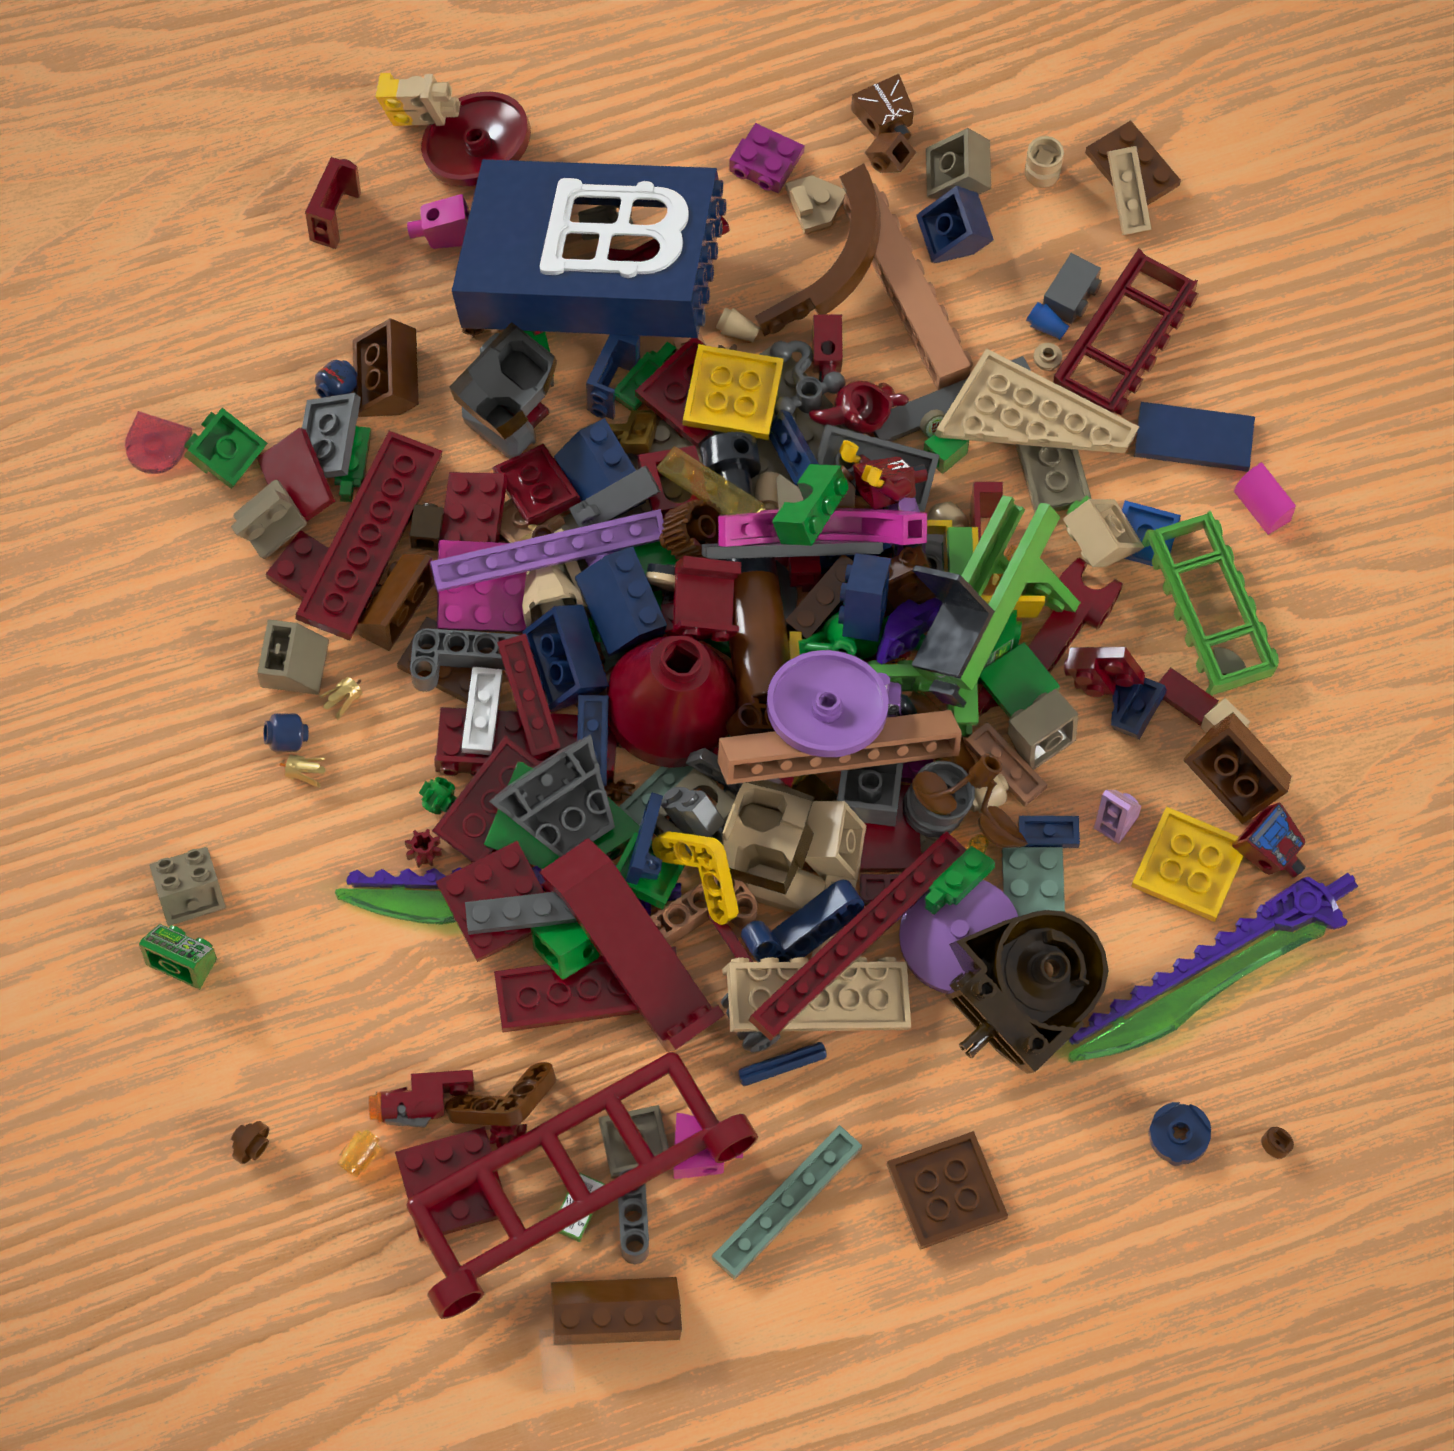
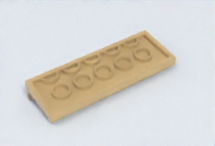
[722,957,912,1032]

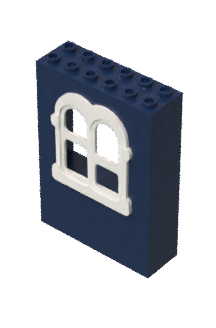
[452,159,727,338]

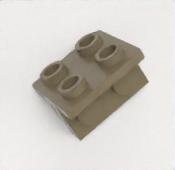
[231,480,307,559]

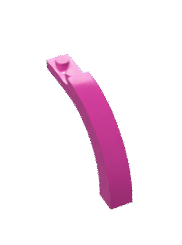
[719,508,927,547]

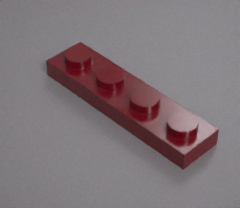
[497,633,561,757]

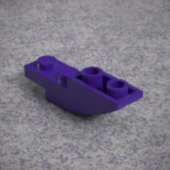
[877,598,943,665]

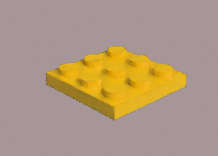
[683,344,784,440]
[1131,806,1243,922]

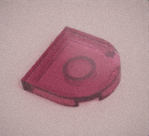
[125,411,192,474]

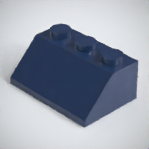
[554,418,646,515]
[575,546,667,656]
[522,605,609,712]

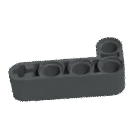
[410,628,519,692]

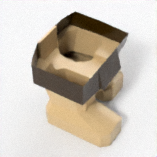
[722,780,826,913]

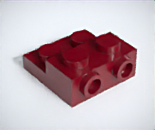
[1064,647,1145,698]

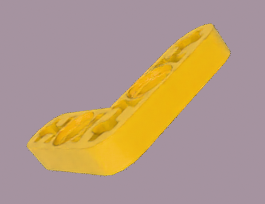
[652,831,738,925]

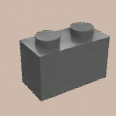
[1043,253,1102,325]

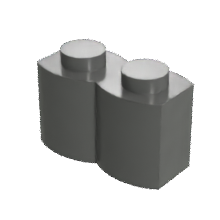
[661,787,725,837]

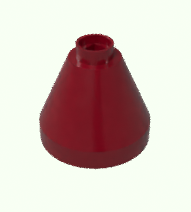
[606,636,739,768]

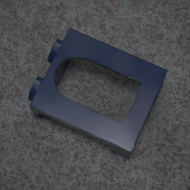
[586,334,640,420]

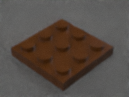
[887,1131,1008,1250]

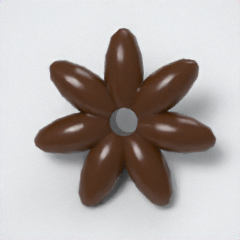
[604,779,635,801]

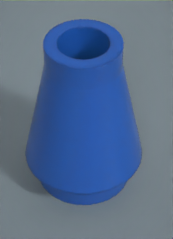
[1026,302,1070,340]

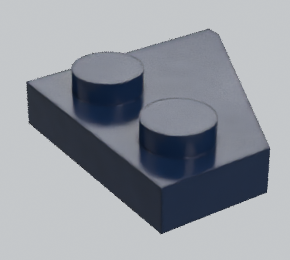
[1111,678,1167,740]

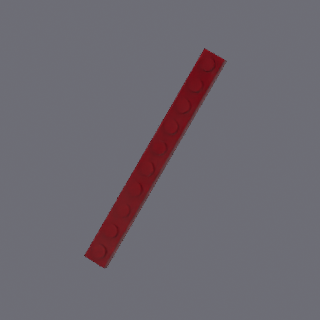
[748,831,967,1041]

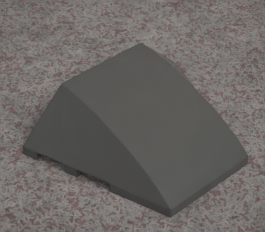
[489,735,615,857]

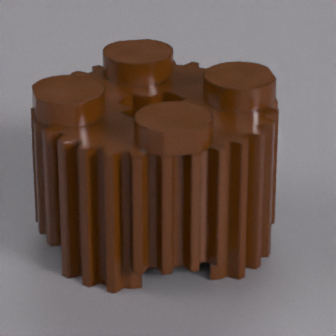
[659,499,722,560]

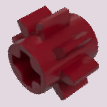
[405,829,442,868]
[489,1123,527,1148]

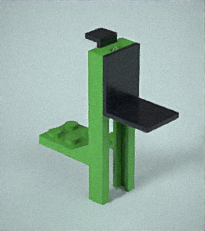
[911,495,1080,708]

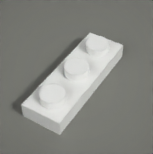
[462,667,503,755]

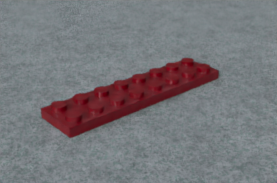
[295,430,442,641]

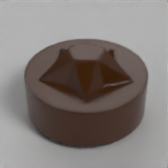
[1261,1127,1294,1159]

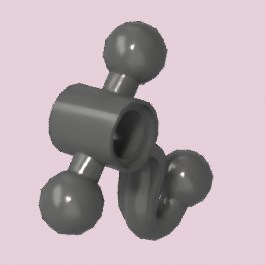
[770,340,846,416]

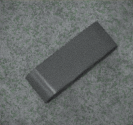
[618,1168,649,1264]

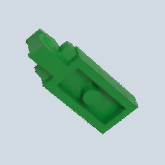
[615,341,676,410]
[334,426,371,503]
[925,846,995,915]

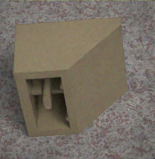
[257,619,329,695]

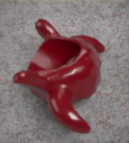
[809,381,909,434]

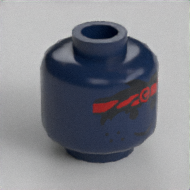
[315,360,357,398]

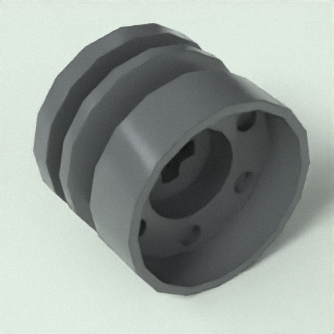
[903,761,975,838]

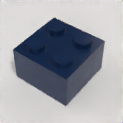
[838,553,891,642]

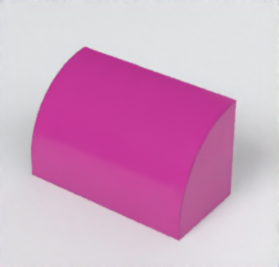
[1234,462,1296,535]

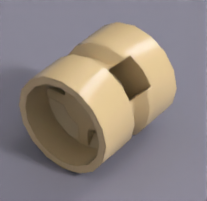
[1024,136,1064,188]

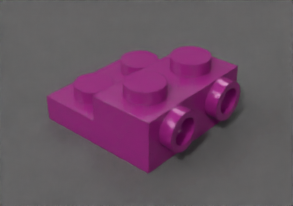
[729,123,805,194]

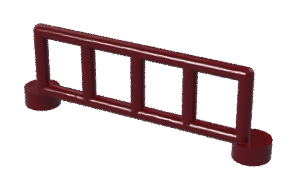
[406,1052,758,1319]

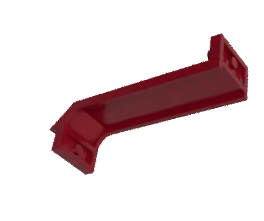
[539,838,725,1052]

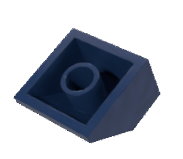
[916,186,994,263]

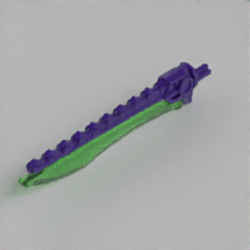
[335,865,681,925]
[1068,873,1358,1063]

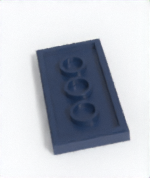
[1134,402,1255,472]

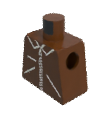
[851,74,914,140]

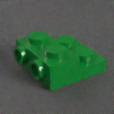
[184,407,268,489]

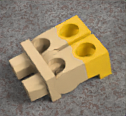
[375,73,460,126]

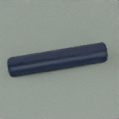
[738,1042,827,1086]

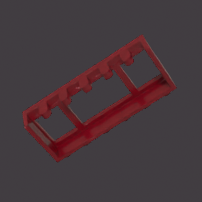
[1053,248,1199,415]

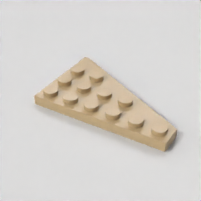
[935,348,1139,453]

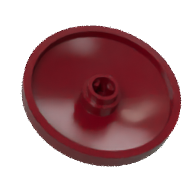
[421,91,531,187]

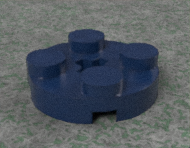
[1148,1102,1211,1166]

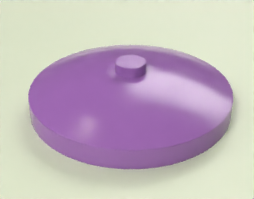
[767,650,889,757]
[899,880,1018,994]

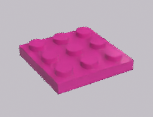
[437,540,527,633]

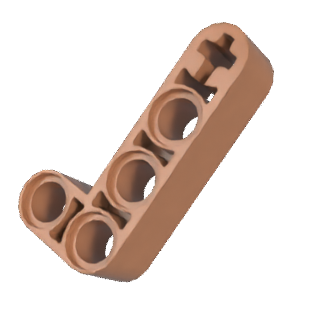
[651,875,758,945]

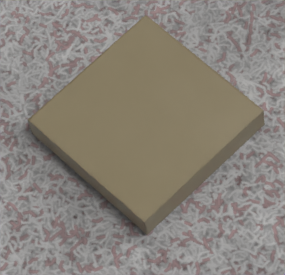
[598,1105,669,1179]

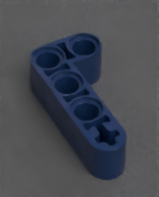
[741,879,864,962]

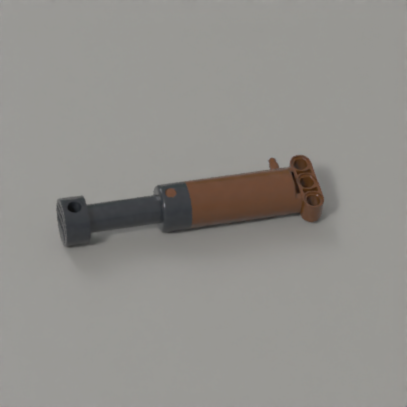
[700,432,791,737]

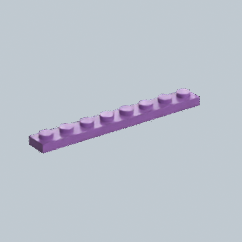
[430,509,664,592]

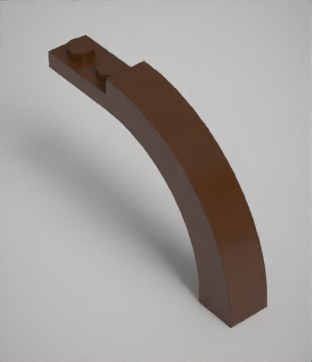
[755,163,881,336]

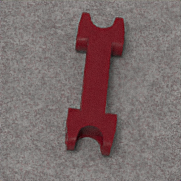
[978,557,1123,735]

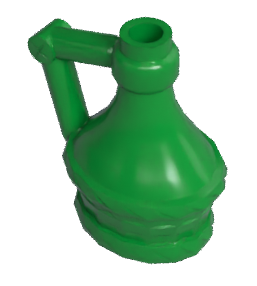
[798,610,886,660]

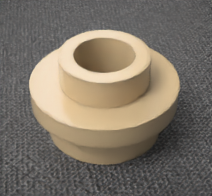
[1033,343,1062,371]

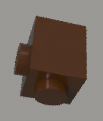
[865,132,916,173]

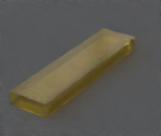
[657,446,766,515]

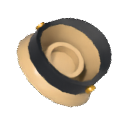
[645,563,676,592]

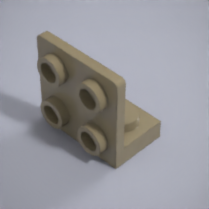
[149,847,226,926]

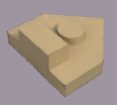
[785,175,846,234]

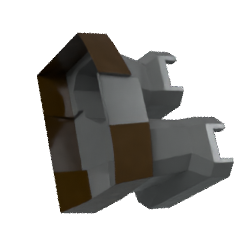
[449,322,557,459]

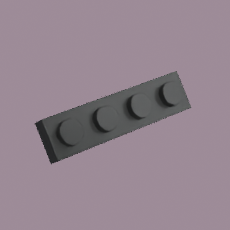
[465,892,578,935]

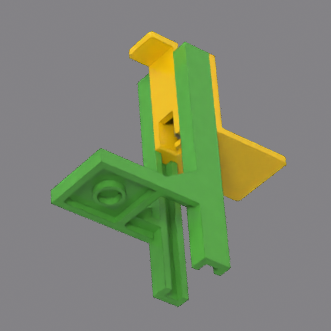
[868,520,1045,737]

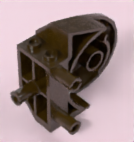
[946,910,1109,1074]

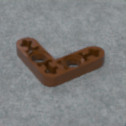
[445,1062,557,1126]

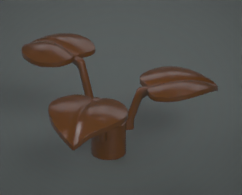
[913,735,1028,848]

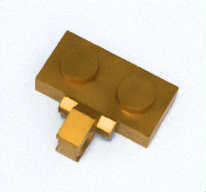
[609,410,661,455]

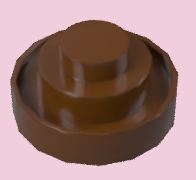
[231,1121,270,1164]

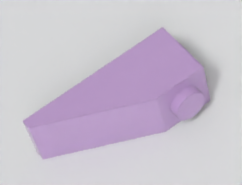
[1094,790,1141,844]

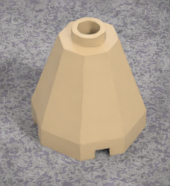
[522,565,583,628]

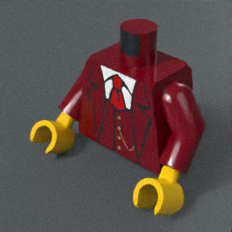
[839,440,928,510]

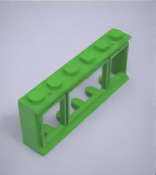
[1142,511,1279,696]

